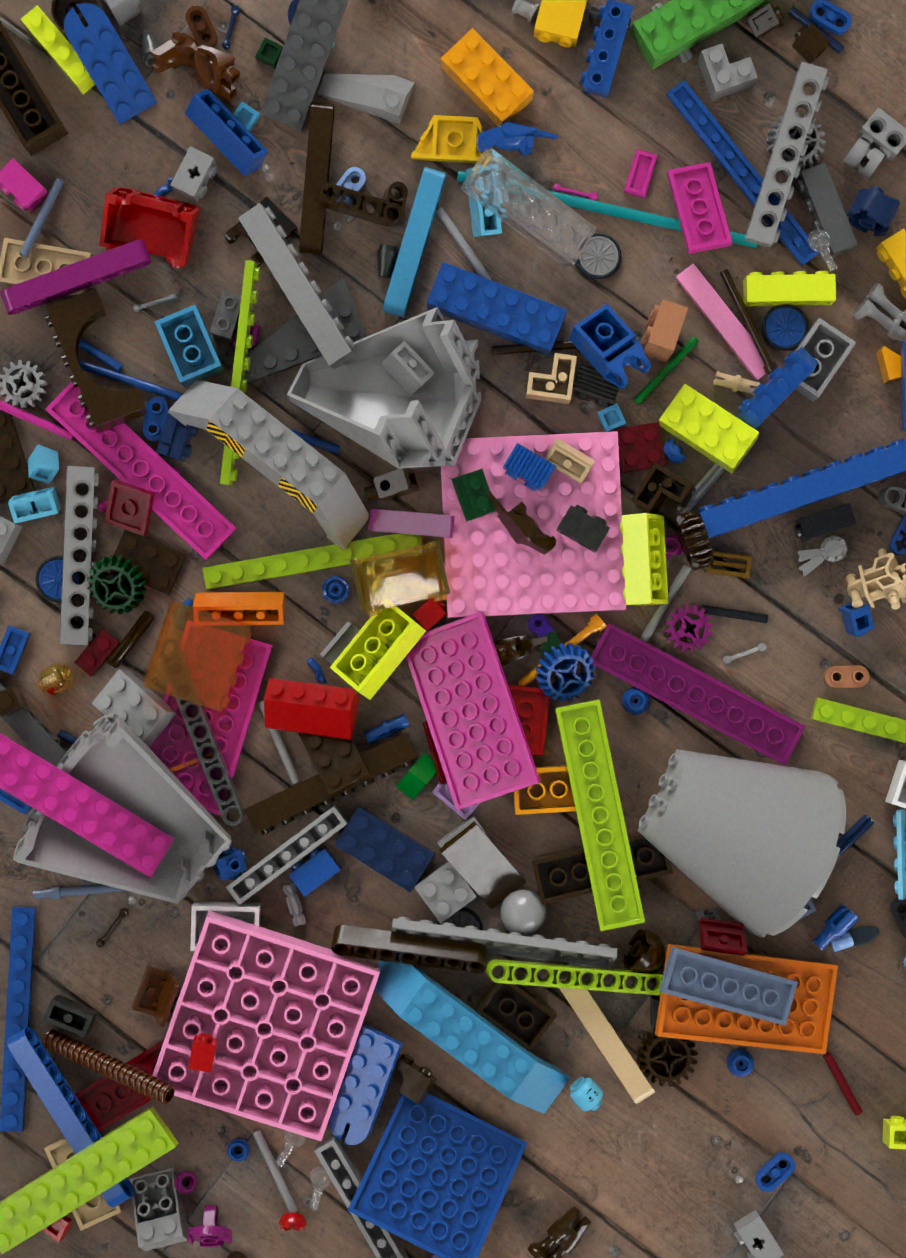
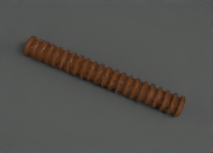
[42,1029,175,1105]

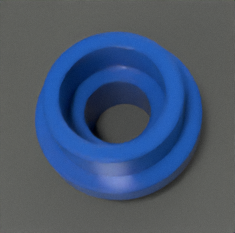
[227,1138,250,1161]

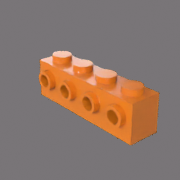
[192,592,286,626]

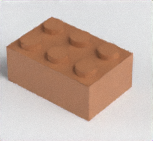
[640,299,688,363]

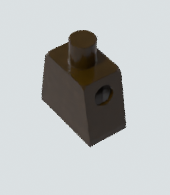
[364,468,419,501]

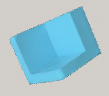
[28,445,59,484]

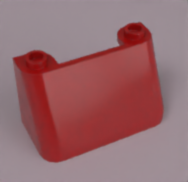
[99,187,201,268]

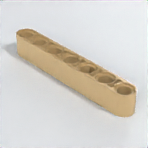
[559,963,655,1105]

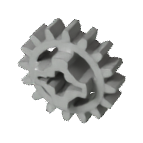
[0,360,48,409]

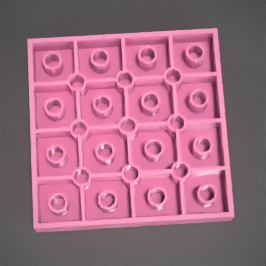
[441,431,626,618]
[152,910,380,1141]

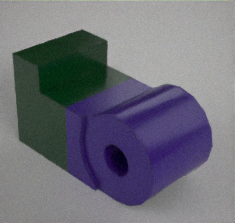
[528,614,562,657]

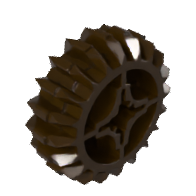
[675,510,714,571]
[637,1027,698,1087]

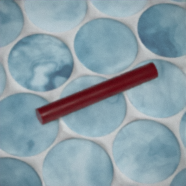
[823,1052,863,1116]

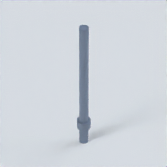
[33,884,126,900]

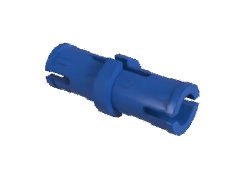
[364,713,410,744]

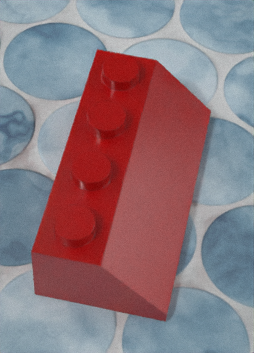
[264,678,360,740]

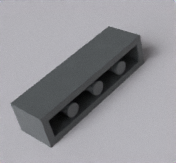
[796,162,858,259]

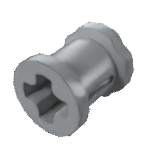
[511,0,540,23]

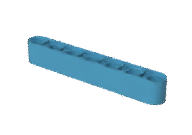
[382,167,446,318]

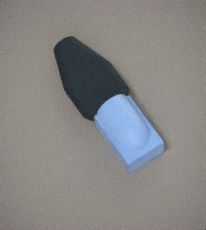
[830,926,880,952]

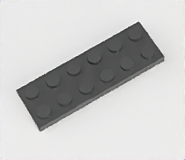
[260,0,348,130]

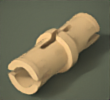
[713,371,760,395]

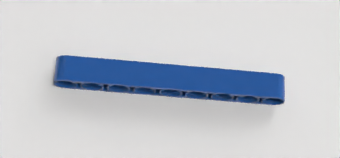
[7,1027,134,1208]

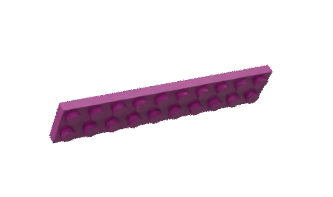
[591,623,806,766]

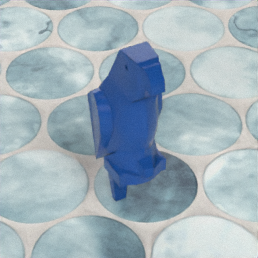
[476,122,558,156]

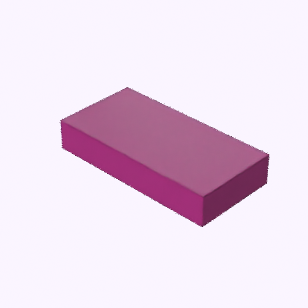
[624,149,658,199]

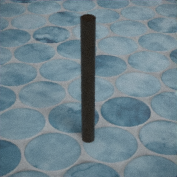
[492,340,576,355]

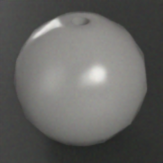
[500,889,546,936]

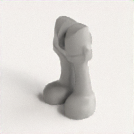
[852,283,906,342]

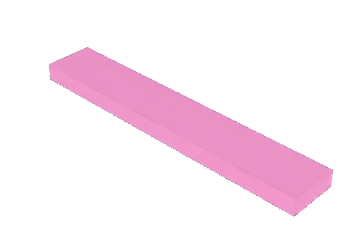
[675,263,766,381]

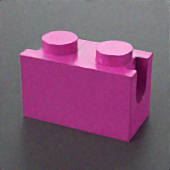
[0,158,49,213]

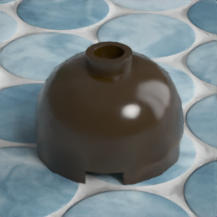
[624,929,666,973]

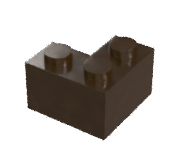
[631,463,696,514]

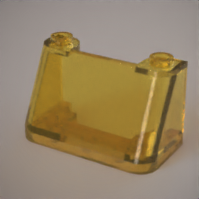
[350,540,451,617]

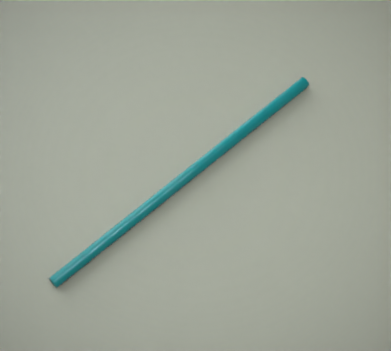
[457,170,758,248]

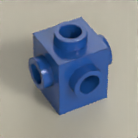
[213,845,248,881]

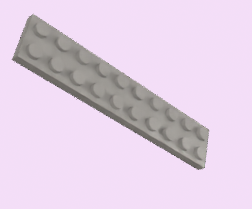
[391,917,617,968]

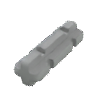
[282,883,306,927]

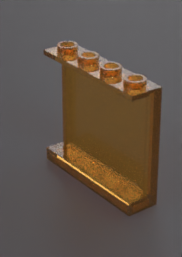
[142,600,252,712]

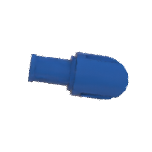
[812,904,859,951]

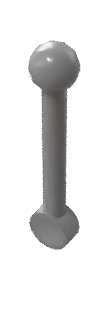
[133,294,178,312]
[723,643,767,664]

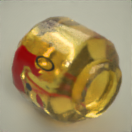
[38,663,73,695]

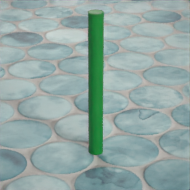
[633,336,699,405]

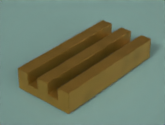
[704,551,752,579]

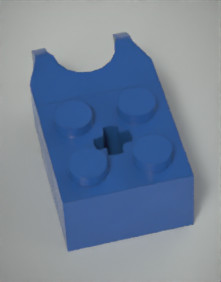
[569,304,651,389]

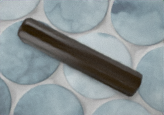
[107,611,155,668]

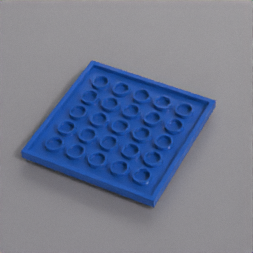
[347,1094,527,1258]

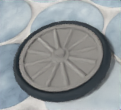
[575,233,622,279]

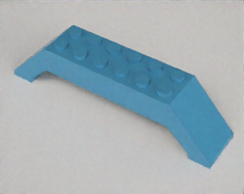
[374,961,570,1114]

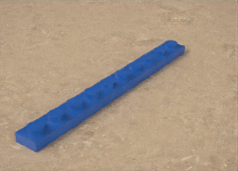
[666,80,820,267]
[0,906,37,1132]

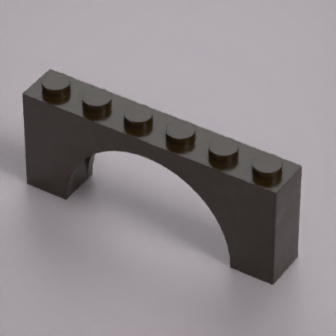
[44,288,147,433]

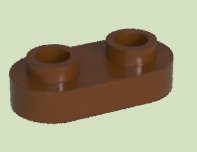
[186,6,218,48]

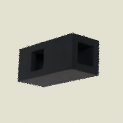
[794,503,857,542]

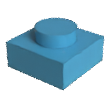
[233,101,261,132]
[596,403,626,432]

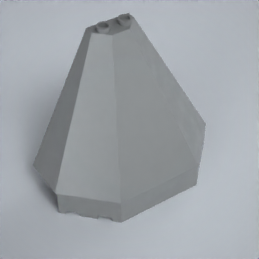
[287,307,481,468]

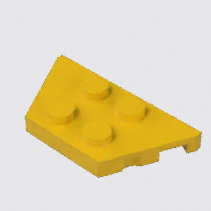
[411,115,496,165]

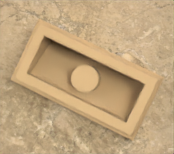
[544,438,595,484]

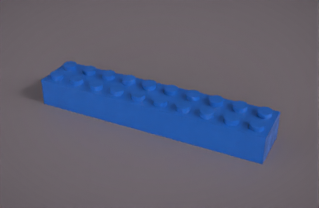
[698,438,906,539]

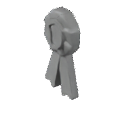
[797,535,848,576]

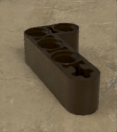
[316,181,408,227]

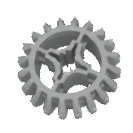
[765,111,826,171]

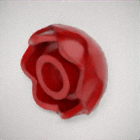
[279,1213,307,1231]

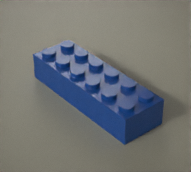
[427,262,567,356]

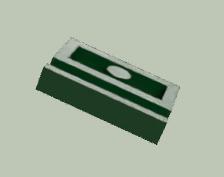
[451,469,497,522]

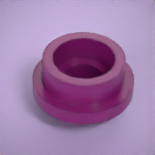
[174,1171,197,1194]

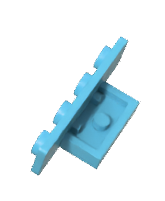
[893,809,906,900]

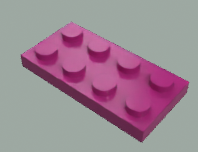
[666,162,732,254]

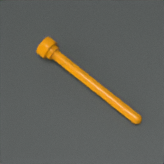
[518,613,607,687]

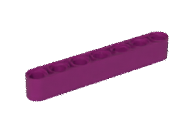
[0,240,152,315]

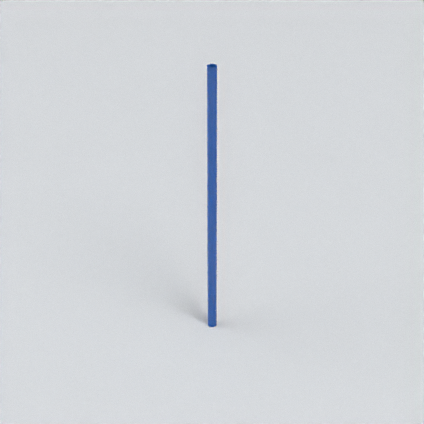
[78,359,340,454]

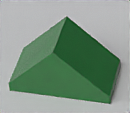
[396,753,436,800]

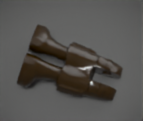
[527,1207,591,1258]

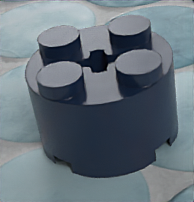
[846,186,900,236]

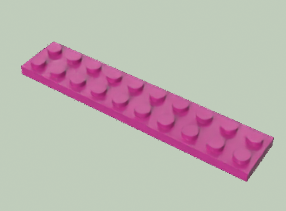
[45,382,237,561]
[0,733,174,878]

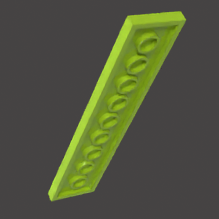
[555,699,645,931]
[0,1106,179,1254]

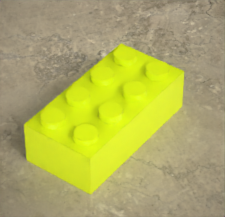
[659,384,759,474]
[620,513,668,606]
[330,599,426,700]

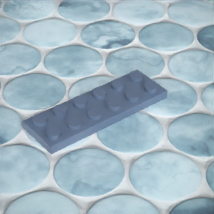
[659,946,798,1026]

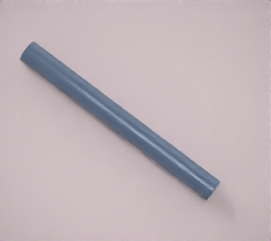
[19,178,64,258]

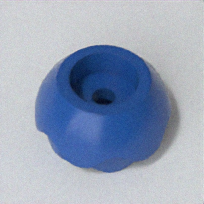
[663,438,687,464]
[322,576,350,604]
[622,687,649,715]
[727,1048,754,1077]

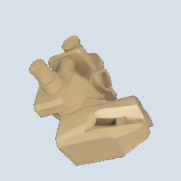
[846,548,906,610]

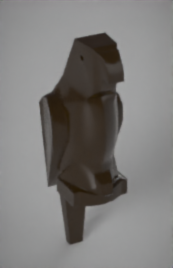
[487,492,556,555]
[493,636,549,666]

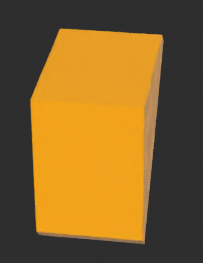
[876,346,901,384]

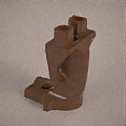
[151,30,240,101]

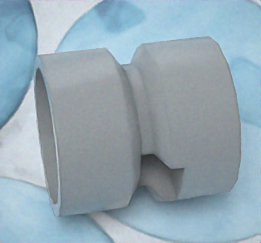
[843,137,885,179]

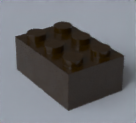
[476,972,557,1052]

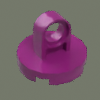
[187,1205,232,1247]

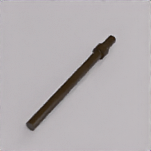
[720,269,778,375]

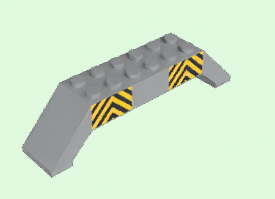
[168,380,370,550]

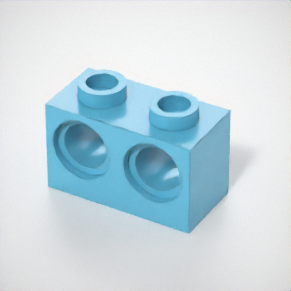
[8,486,62,524]

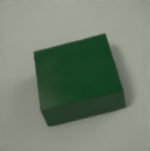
[255,38,283,69]

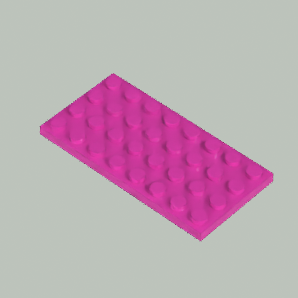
[406,612,541,811]
[149,620,273,816]

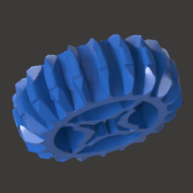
[536,642,596,702]

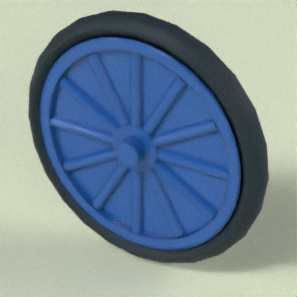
[762,304,808,351]
[35,556,83,603]

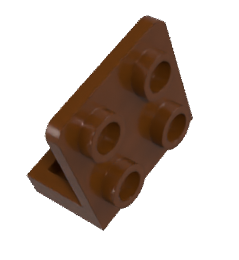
[132,965,181,1027]

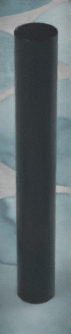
[701,605,768,623]

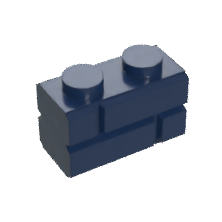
[156,413,198,462]

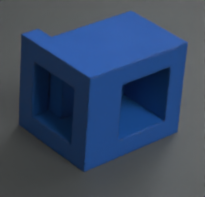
[838,602,874,637]

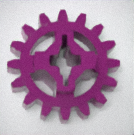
[664,604,714,652]

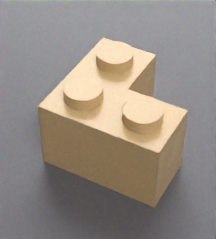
[526,353,577,404]

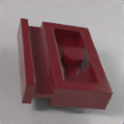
[698,918,747,956]

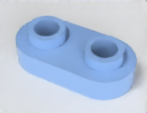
[336,167,366,206]

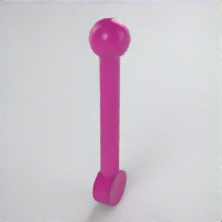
[553,184,598,201]

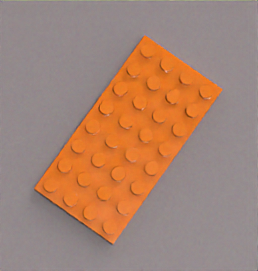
[655,944,838,1054]

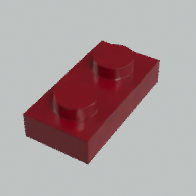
[74,629,121,677]

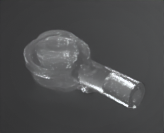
[808,229,837,272]
[275,1131,306,1167]
[310,1165,331,1211]

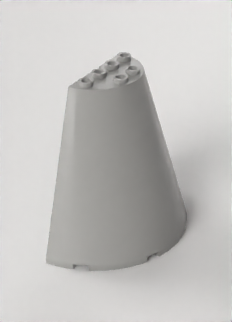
[13,713,232,904]
[638,749,846,937]

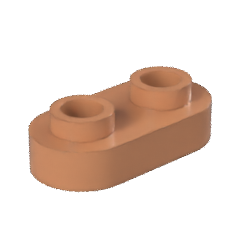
[823,665,869,688]

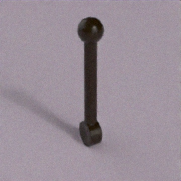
[96,908,128,947]

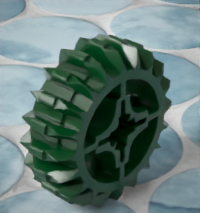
[86,555,147,615]

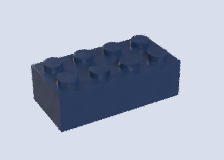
[335,805,435,893]

